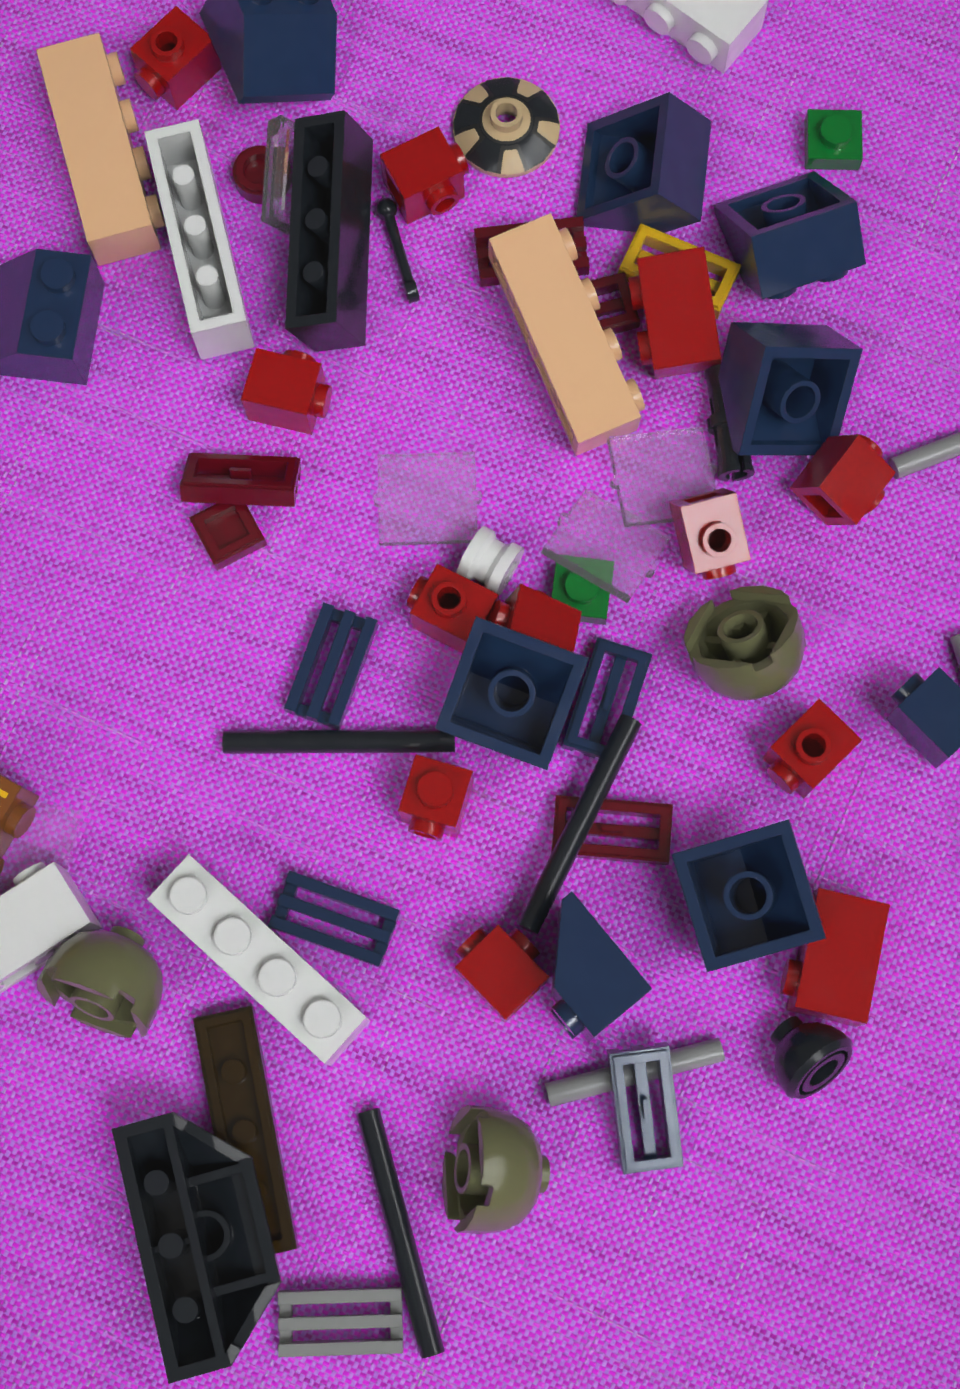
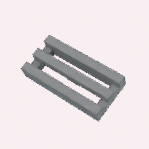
[278,1287,404,1357]

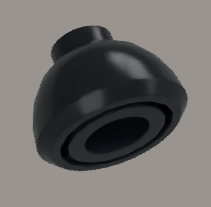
[771,1016,853,1099]

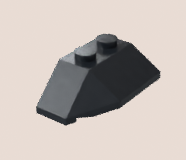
[112,1112,282,1384]

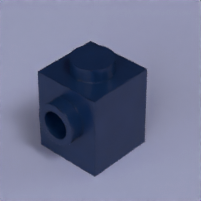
[886,667,960,768]

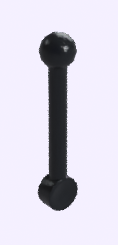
[376,198,420,304]

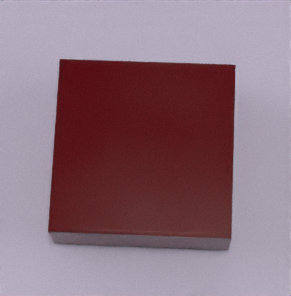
[189,504,267,571]

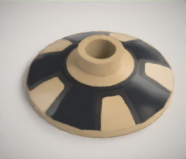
[453,77,560,178]

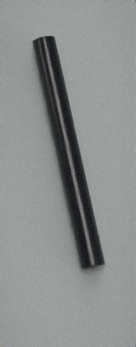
[516,714,642,935]
[222,729,455,754]
[356,1108,445,1358]

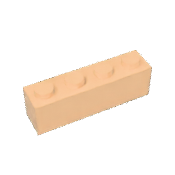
[36,33,166,266]
[488,213,645,456]

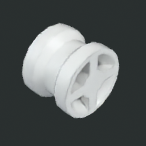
[456,526,524,595]

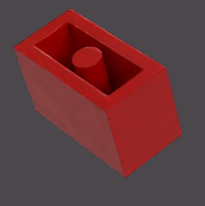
[628,246,722,379]
[780,888,890,1027]

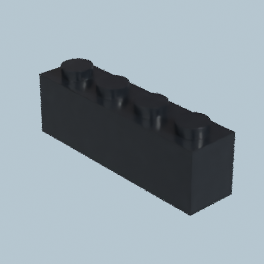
[285,110,373,352]

